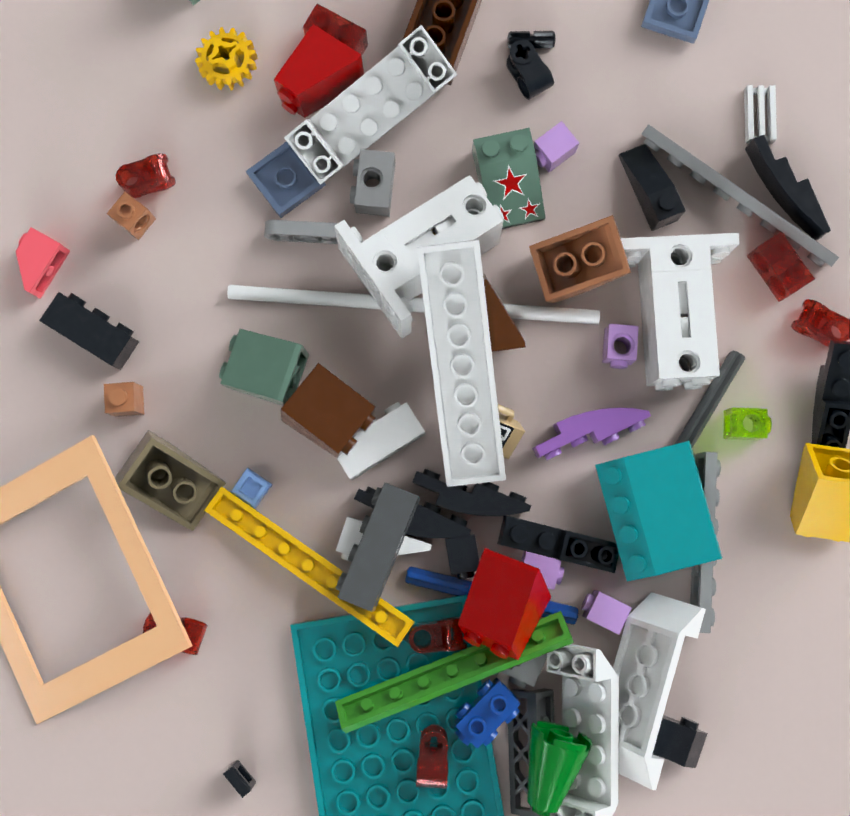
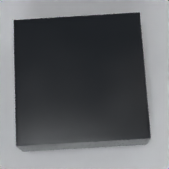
[223,760,256,798]

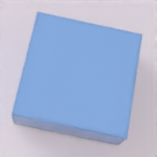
[231,468,272,508]

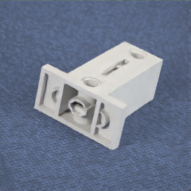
[334,175,504,338]
[621,233,739,391]

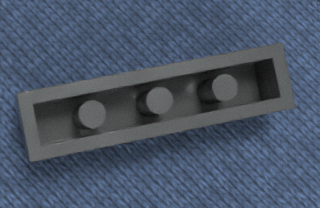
[336,483,420,612]

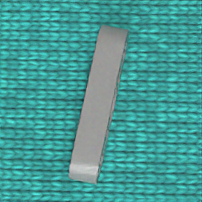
[264,220,338,244]

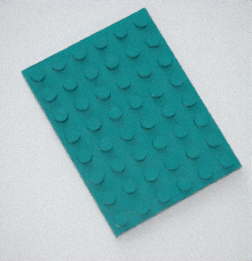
[290,595,504,816]

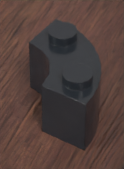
[653,715,708,768]

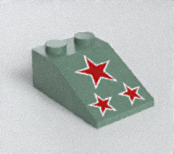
[472,128,546,229]

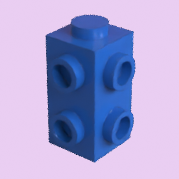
[454,677,521,749]

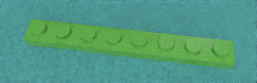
[335,611,574,733]

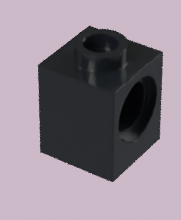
[445,534,479,579]

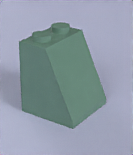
[219,329,309,406]

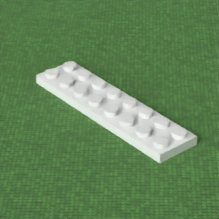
[417,239,506,487]

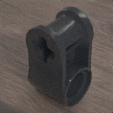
[506,40,554,100]

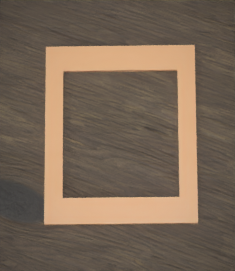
[0,435,193,724]

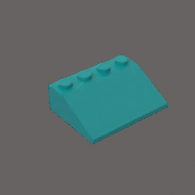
[595,441,723,582]

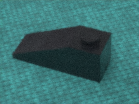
[618,144,686,231]

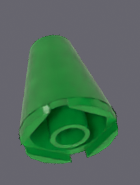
[527,721,592,816]

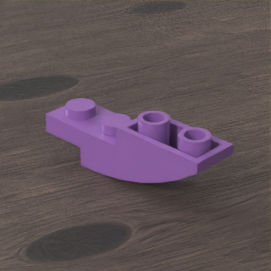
[532,408,651,460]

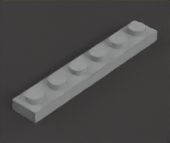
[690,452,721,633]

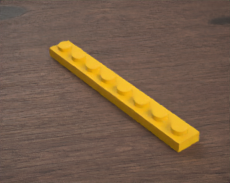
[204,487,415,647]

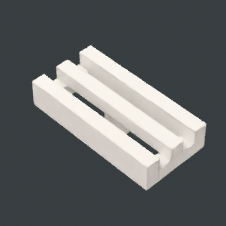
[744,85,777,144]

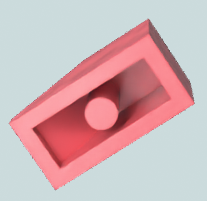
[16,227,70,299]

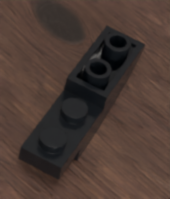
[811,340,850,448]
[412,469,532,516]
[354,486,471,538]
[497,515,619,573]

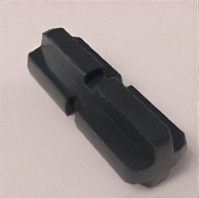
[508,31,556,48]

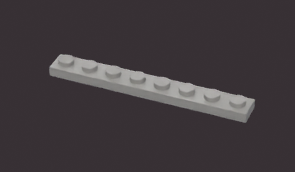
[642,124,839,267]

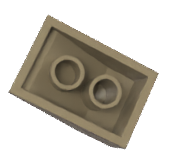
[115,430,226,531]

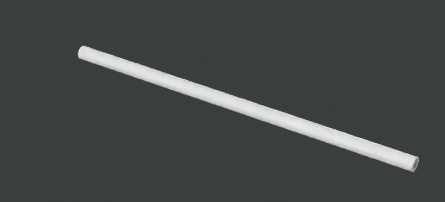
[227,285,600,324]

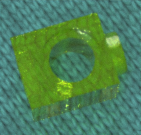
[723,407,772,441]

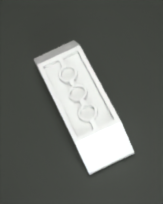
[284,25,458,185]
[613,592,706,790]
[547,644,619,816]

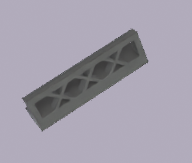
[508,688,555,816]

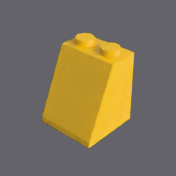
[790,443,850,542]

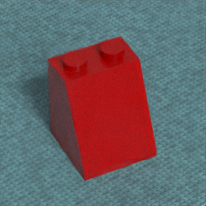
[274,24,364,118]
[458,548,551,660]

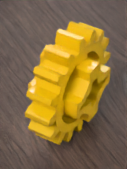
[195,27,258,91]

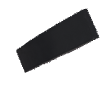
[745,135,831,240]

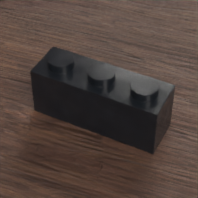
[39,292,139,370]

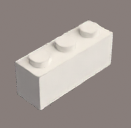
[338,402,425,480]

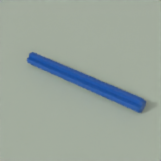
[405,566,579,625]

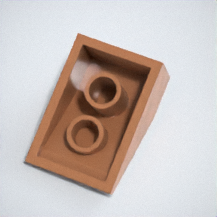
[529,215,631,303]

